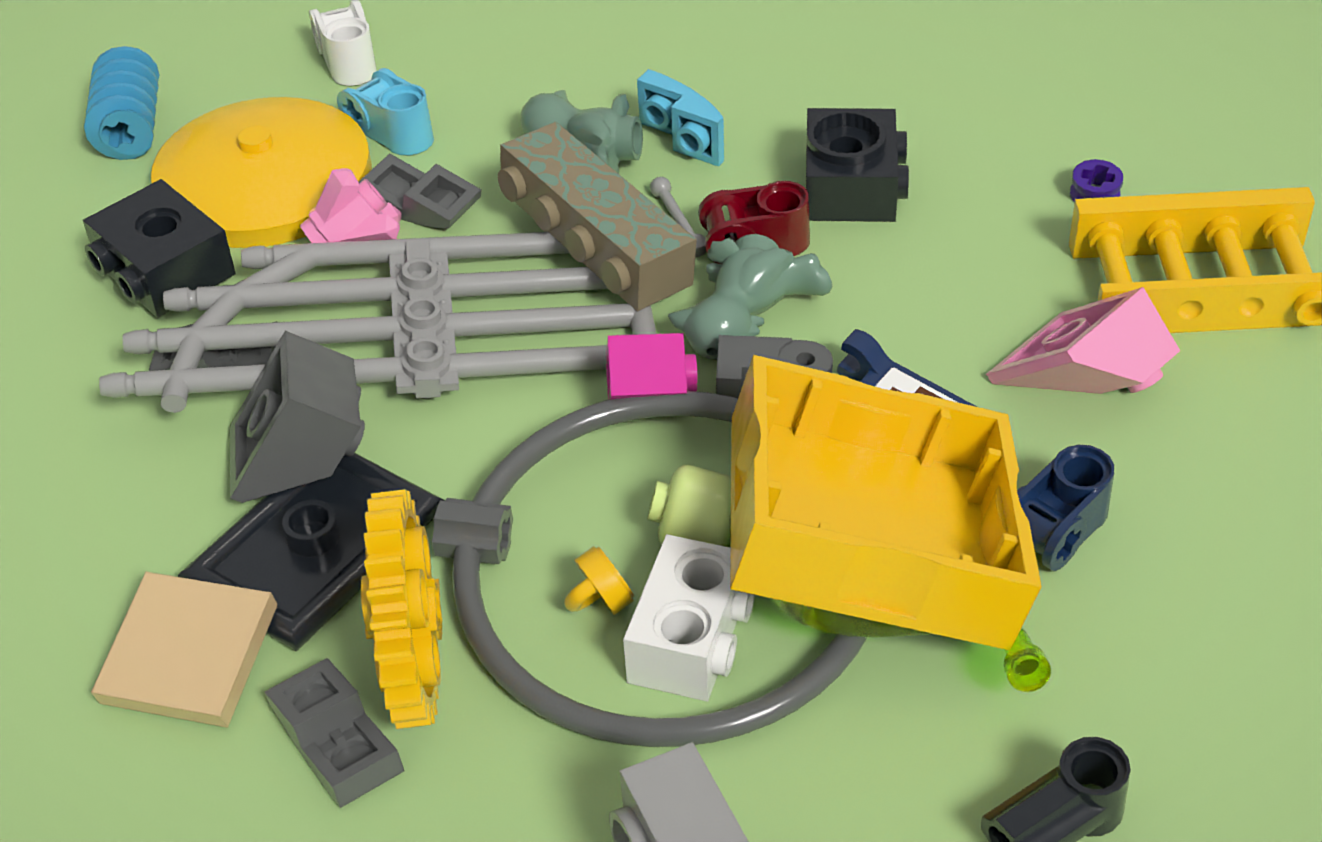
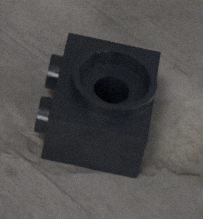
[806,108,909,222]
[83,179,236,318]

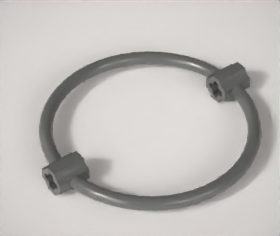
[432,391,875,747]

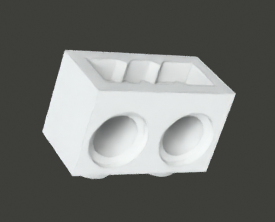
[623,534,755,702]

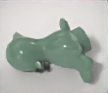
[520,90,643,174]
[668,234,832,359]

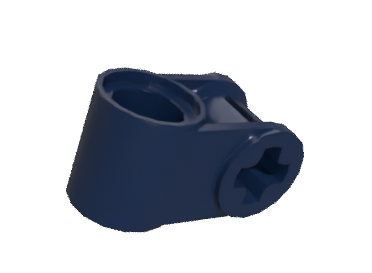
[1017,444,1114,571]

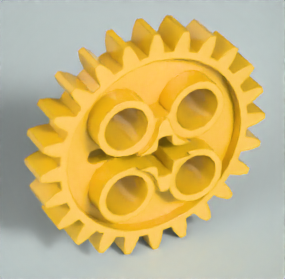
[361,489,443,729]

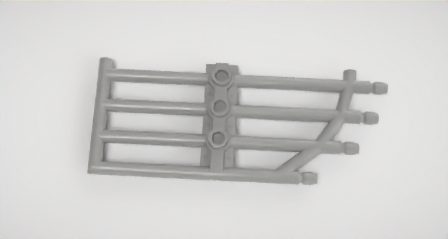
[99,232,657,413]

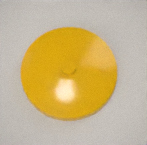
[151,97,372,248]

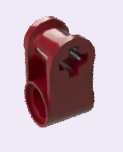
[698,181,810,264]

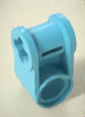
[337,68,434,155]

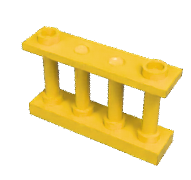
[1069,187,1322,333]

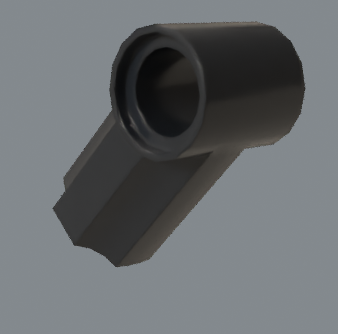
[981,737,1131,842]

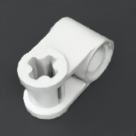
[309,0,377,86]

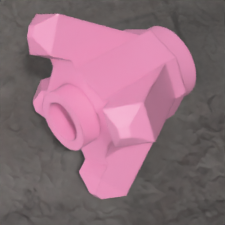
[300,168,402,243]

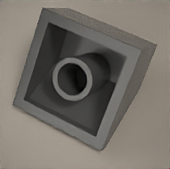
[230,331,365,503]

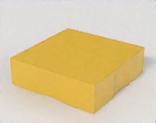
[730,355,1042,651]

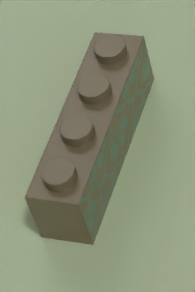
[498,122,697,312]

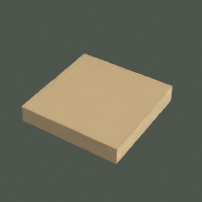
[91,572,278,728]

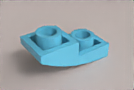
[637,69,724,167]

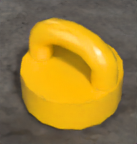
[564,546,634,615]

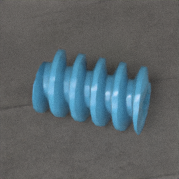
[84,46,160,160]

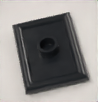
[178,453,445,652]

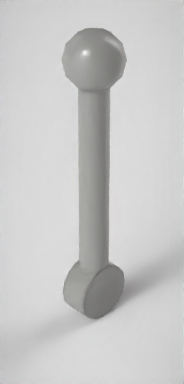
[650,177,706,257]

